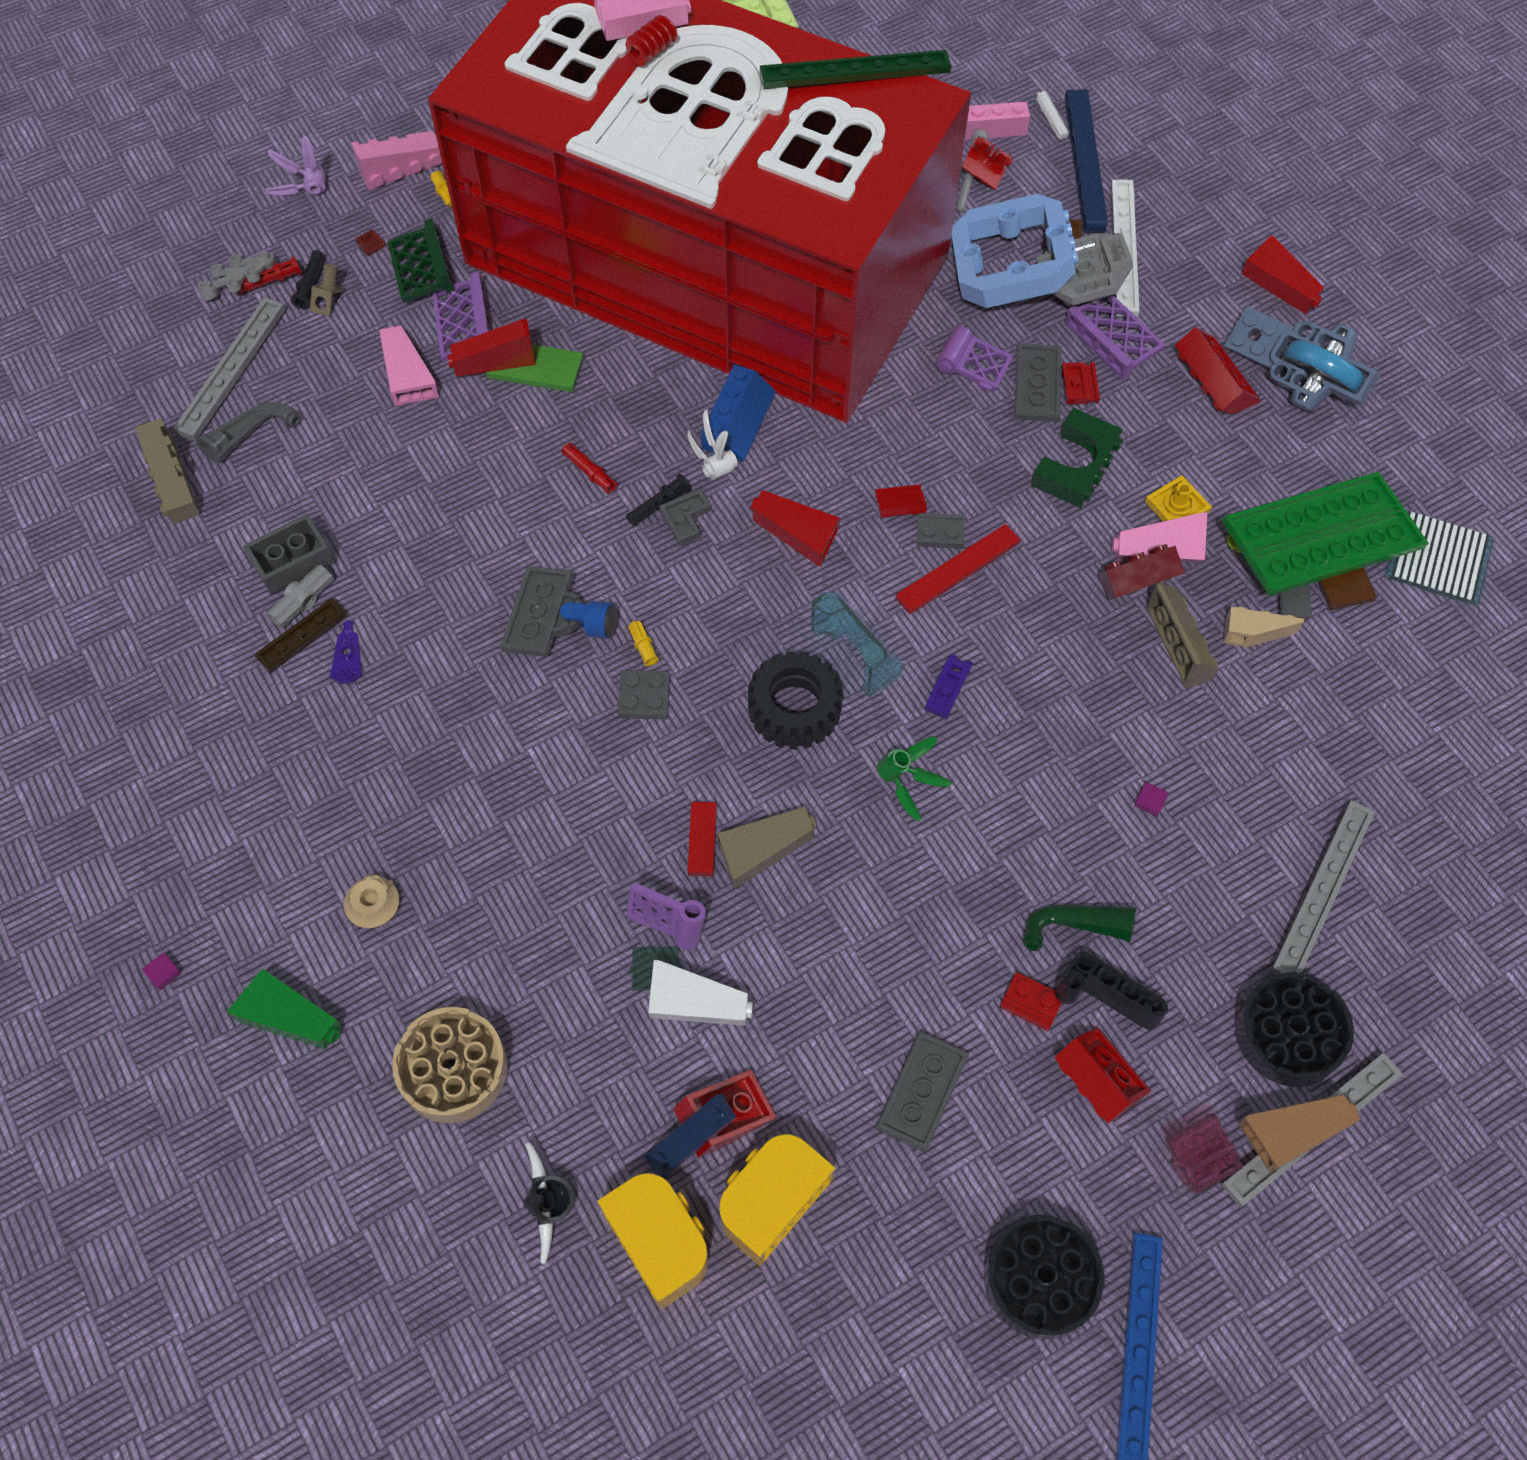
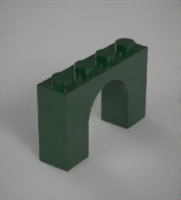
[1031,407,1123,508]

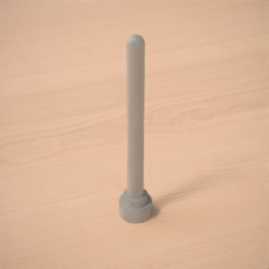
[957,129,989,212]

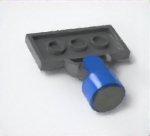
[500,566,618,657]

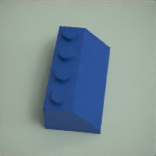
[701,364,776,462]

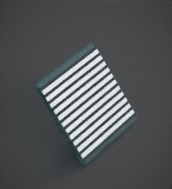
[1385,510,1494,605]

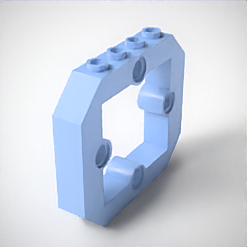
[951,194,1079,308]

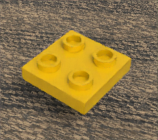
[1145,475,1212,522]

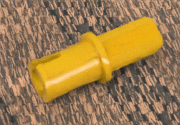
[430,171,452,207]
[628,621,659,666]

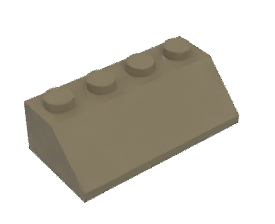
[1146,582,1218,688]

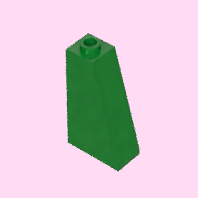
[227,968,343,1049]

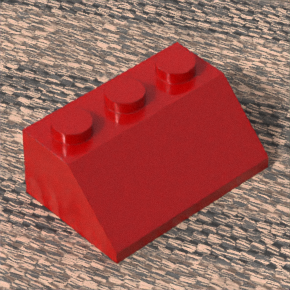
[1054,1027,1152,1123]

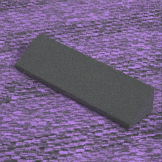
[1280,584,1312,623]

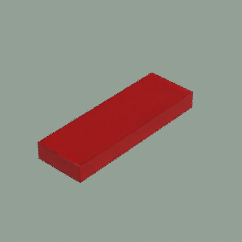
[687,802,717,876]

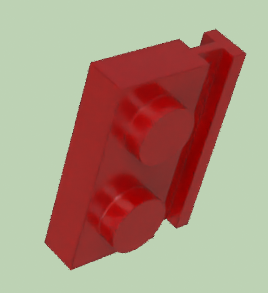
[1061,362,1100,404]
[875,484,927,517]
[1000,972,1062,1032]

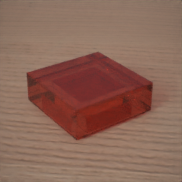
[355,229,385,257]

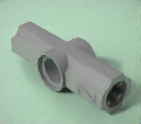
[267,565,334,628]

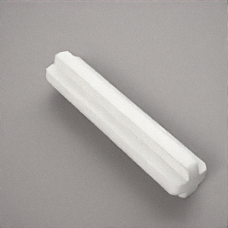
[1036,91,1069,140]

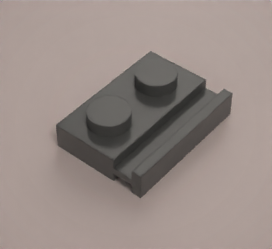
[917,513,964,549]

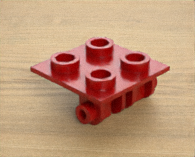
[961,136,1013,190]

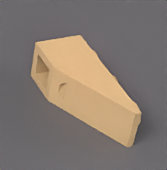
[1223,607,1304,647]

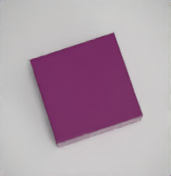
[1134,782,1169,817]
[142,952,182,991]

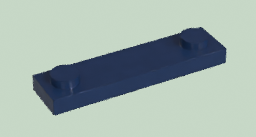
[645,1094,737,1179]

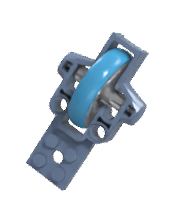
[1224,306,1380,412]

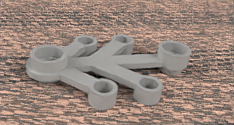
[198,252,275,301]

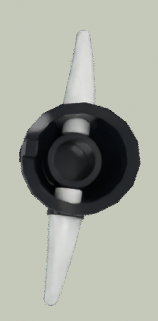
[523,1142,575,1264]

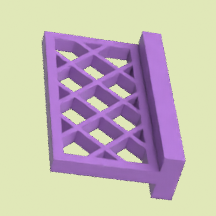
[432,272,492,362]
[1065,295,1165,380]

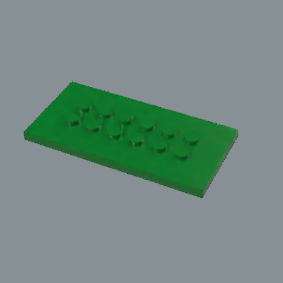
[1222,472,1429,596]

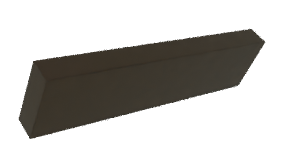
[254,598,348,674]

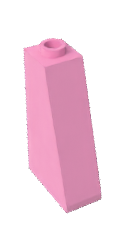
[594,0,691,41]
[379,326,439,406]
[1112,513,1207,563]

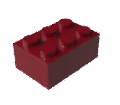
[1098,544,1185,601]

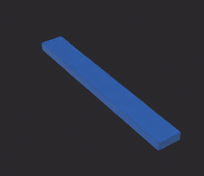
[1116,1233,1163,1460]

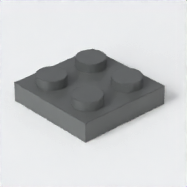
[618,670,670,719]

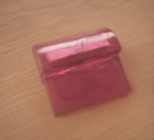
[1165,1113,1243,1194]

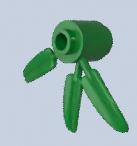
[877,737,952,821]

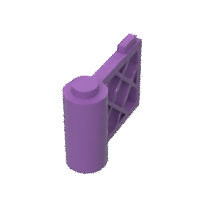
[936,326,1013,392]
[626,882,706,950]

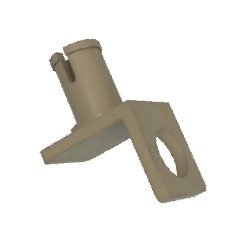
[310,264,345,316]

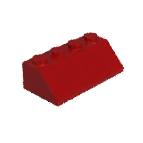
[1175,327,1262,415]

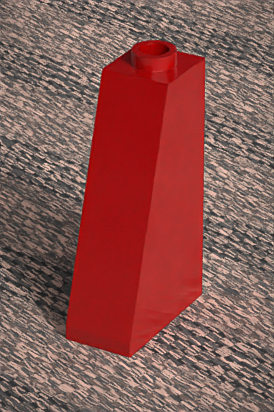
[1242,235,1324,314]
[447,319,535,377]
[751,490,840,567]

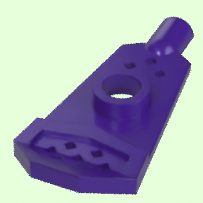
[329,621,362,684]

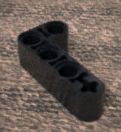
[1055,952,1168,1030]

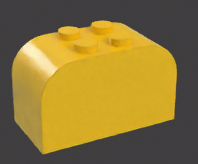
[720,1135,835,1266]
[597,1174,708,1310]

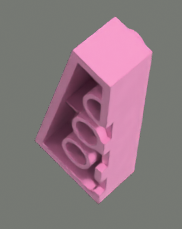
[351,131,442,190]

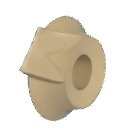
[344,874,399,928]

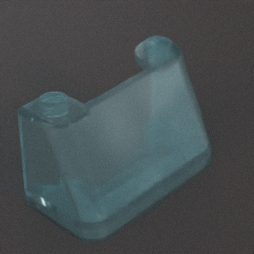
[811,592,903,698]

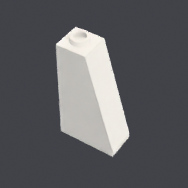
[648,960,753,1026]

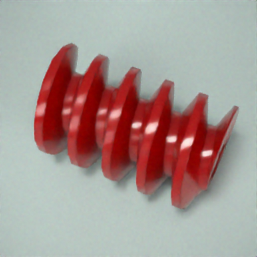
[625,15,678,67]

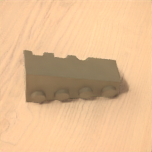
[135,418,200,524]

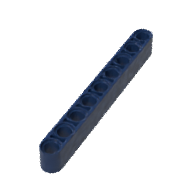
[1065,89,1107,233]

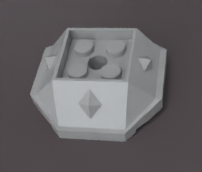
[1036,233,1133,307]

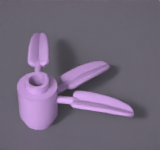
[265,136,325,196]

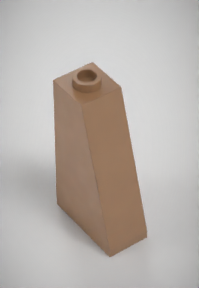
[1238,1095,1361,1174]

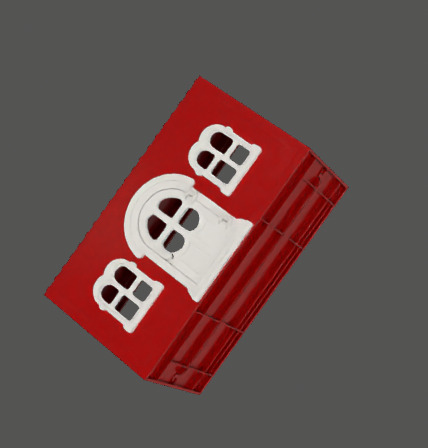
[428,0,971,423]

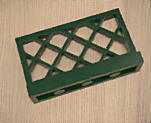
[387,218,455,303]

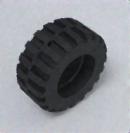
[748,651,843,750]

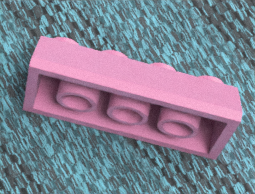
[965,102,1030,140]

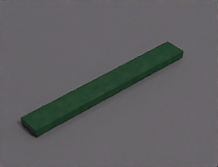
[759,50,951,89]

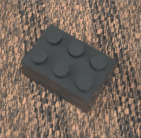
[243,514,334,595]

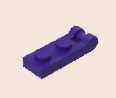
[925,654,973,719]

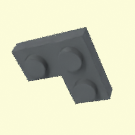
[659,488,711,546]

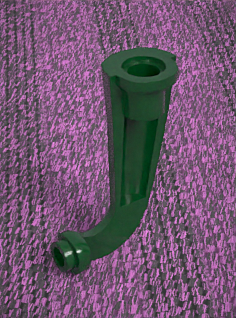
[1023,905,1137,951]

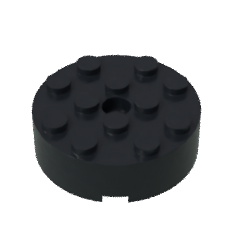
[1236,972,1354,1087]
[984,1214,1105,1340]

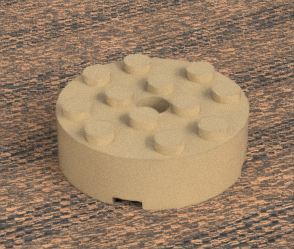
[392,1007,507,1123]

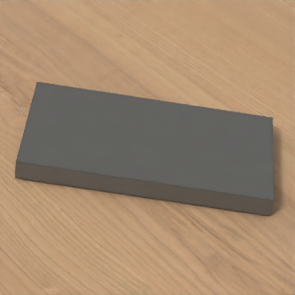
[1014,343,1061,422]
[876,1031,969,1153]

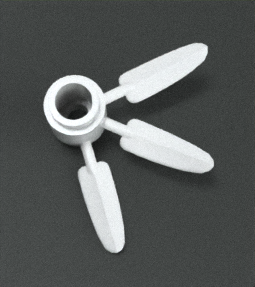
[687,409,738,480]

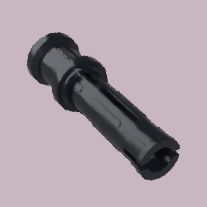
[290,250,325,310]
[625,474,691,527]

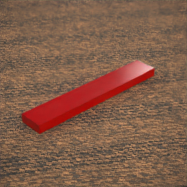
[895,524,1021,615]

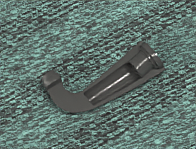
[196,402,301,463]

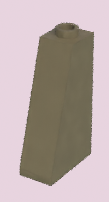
[718,807,816,888]

